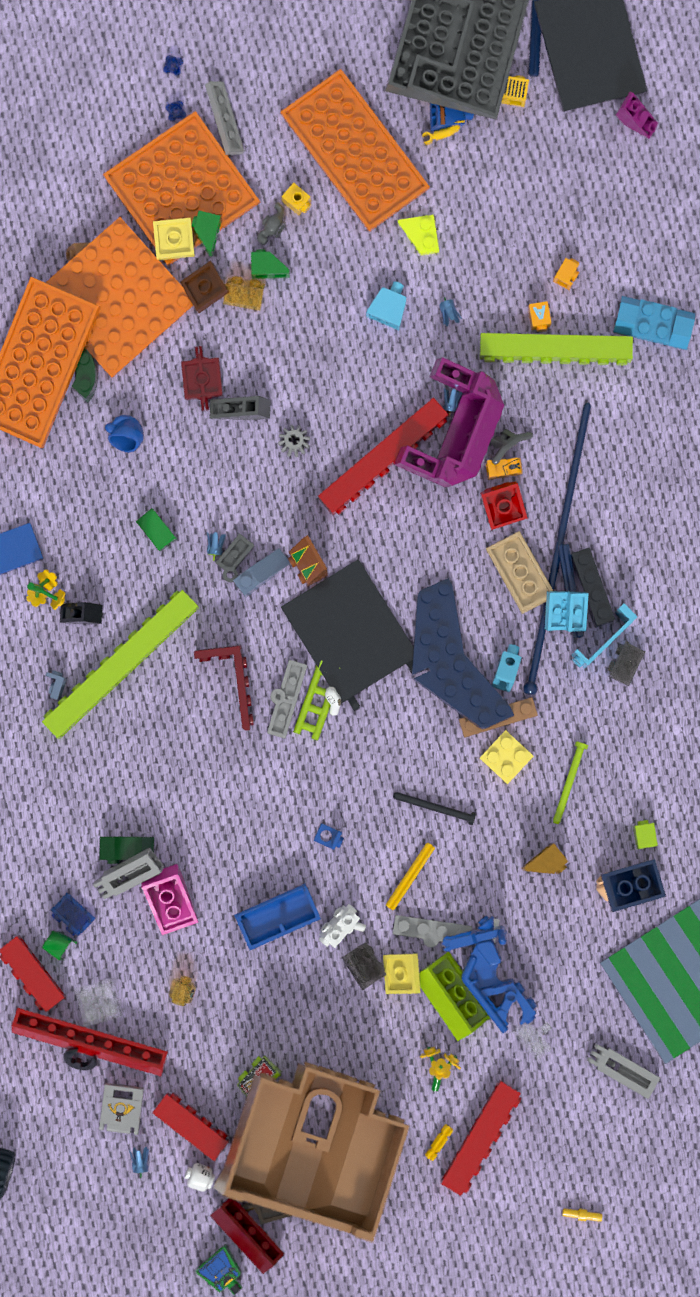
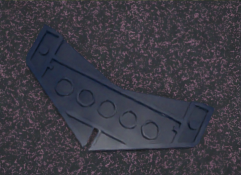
[412,578,514,729]

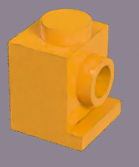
[553,258,580,291]

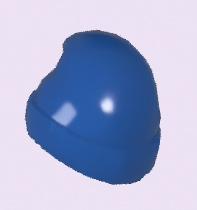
[105,415,144,452]

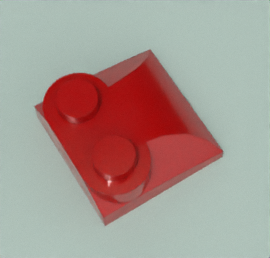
[480,481,528,530]

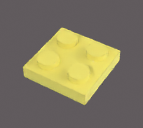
[153,218,195,260]
[479,730,534,784]
[383,954,421,994]

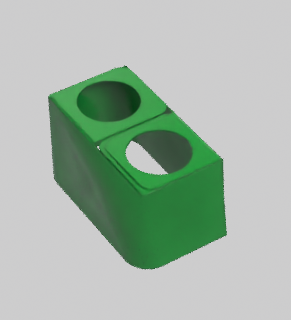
[136,508,177,552]
[42,931,77,961]

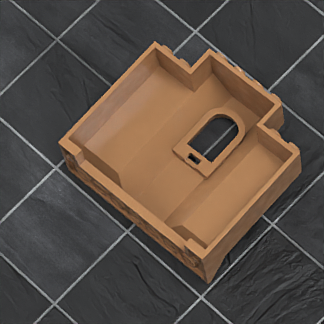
[213,1062,409,1242]

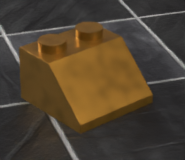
[521,843,569,874]

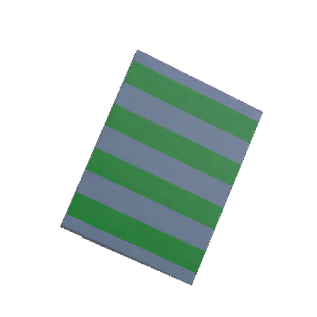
[600,899,700,1064]

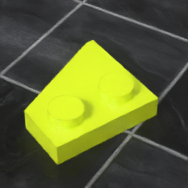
[398,214,439,255]

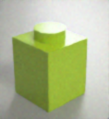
[633,820,658,849]

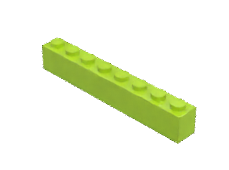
[479,333,633,366]

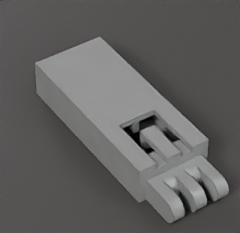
[93,848,164,899]
[587,1044,660,1099]

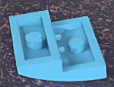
[545,591,588,632]

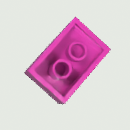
[141,864,198,935]

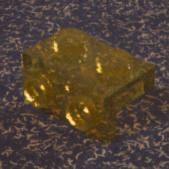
[223,276,265,311]

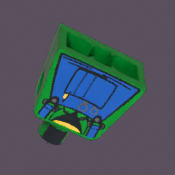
[196,1244,243,1295]

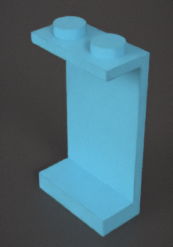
[571,603,637,669]

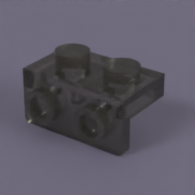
[607,641,646,686]
[341,942,387,990]

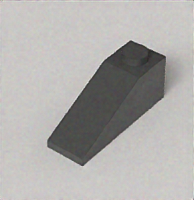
[210,396,271,420]

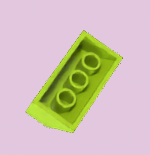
[419,951,490,1041]

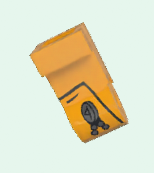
[486,458,523,480]

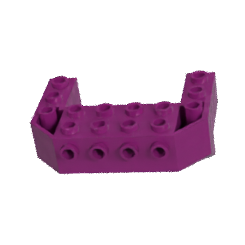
[394,357,505,487]

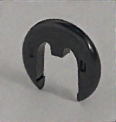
[63,1048,98,1070]

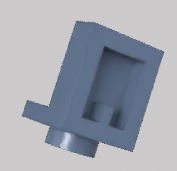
[45,670,67,701]

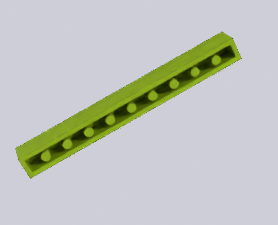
[42,590,199,739]

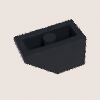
[60,602,103,625]

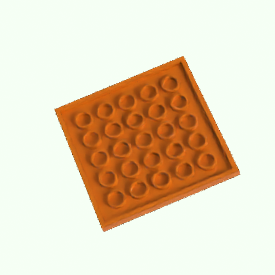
[103,111,260,267]
[45,217,193,378]

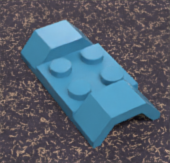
[613,296,695,350]

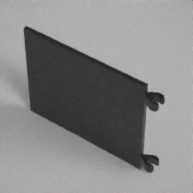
[534,0,648,112]
[281,559,413,711]

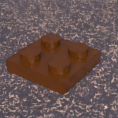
[180,260,230,313]

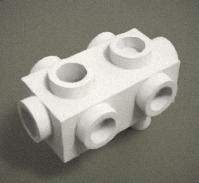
[318,904,366,948]

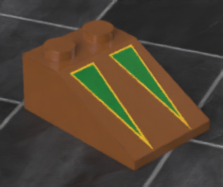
[288,535,328,587]

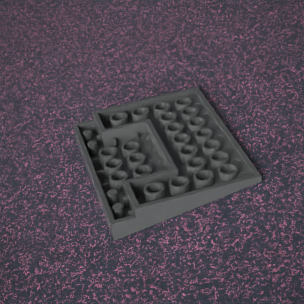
[385,0,529,120]

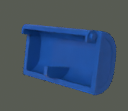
[234,883,321,950]

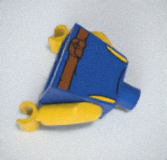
[422,103,474,145]

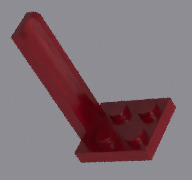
[194,645,254,731]

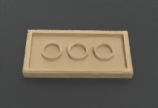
[486,531,553,614]

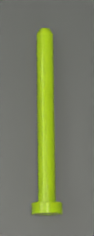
[553,741,589,824]

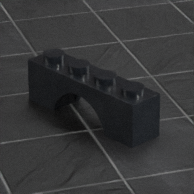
[571,547,615,628]

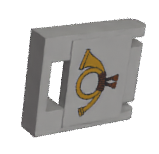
[99,1083,144,1135]

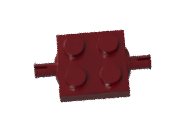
[181,346,223,411]

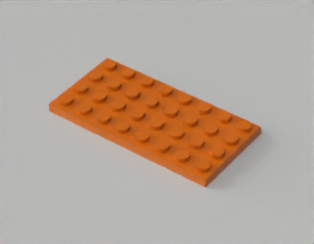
[280,69,430,232]
[0,277,101,448]

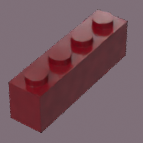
[210,1198,285,1274]

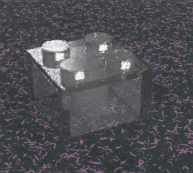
[74,978,124,1027]

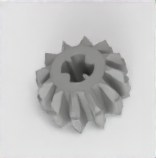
[278,425,310,457]

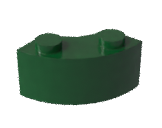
[72,347,98,403]
[99,837,154,864]

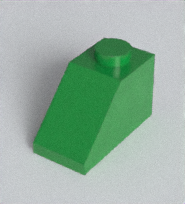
[192,211,222,257]
[251,249,290,279]

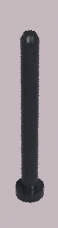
[393,792,476,826]

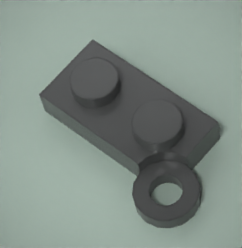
[216,533,255,583]

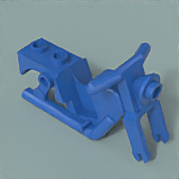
[442,915,537,1034]

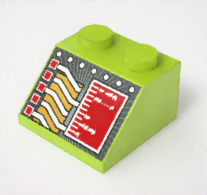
[237,1055,281,1097]

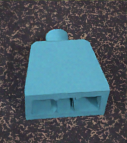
[366,281,407,330]
[492,644,522,692]

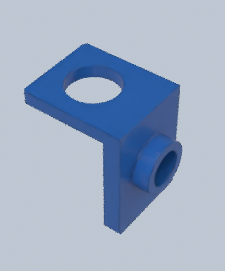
[314,823,344,850]

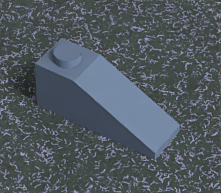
[233,548,290,598]

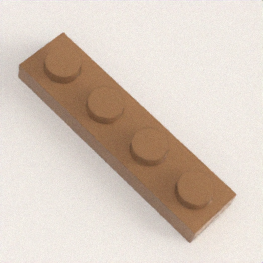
[459,697,538,738]

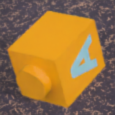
[528,301,551,332]

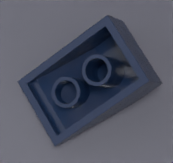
[601,859,666,912]

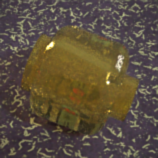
[168,976,196,1006]

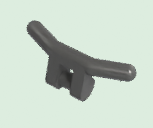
[491,429,533,465]

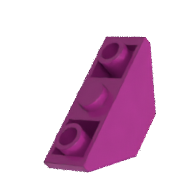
[616,92,658,139]

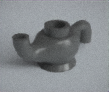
[257,202,286,246]

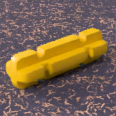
[425,1124,453,1161]

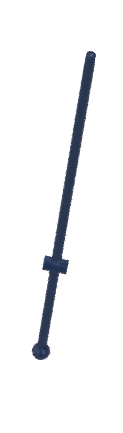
[523,402,591,695]

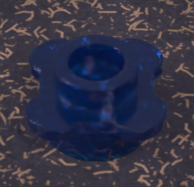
[163,55,183,76]
[165,101,186,122]

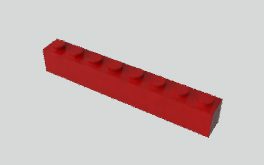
[318,397,448,515]
[11,1008,168,1076]

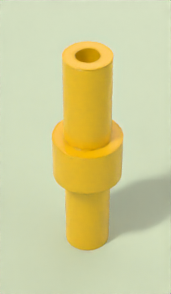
[562,1208,602,1222]

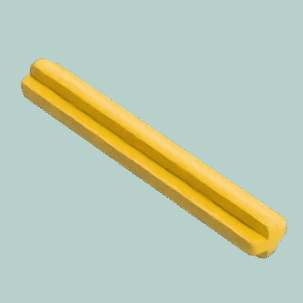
[386,843,435,910]

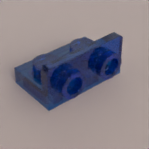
[50,892,96,936]

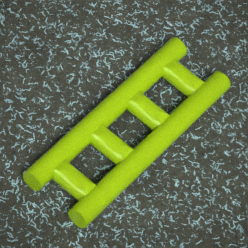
[293,661,340,741]

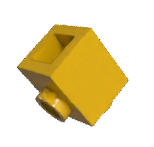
[281,183,311,216]

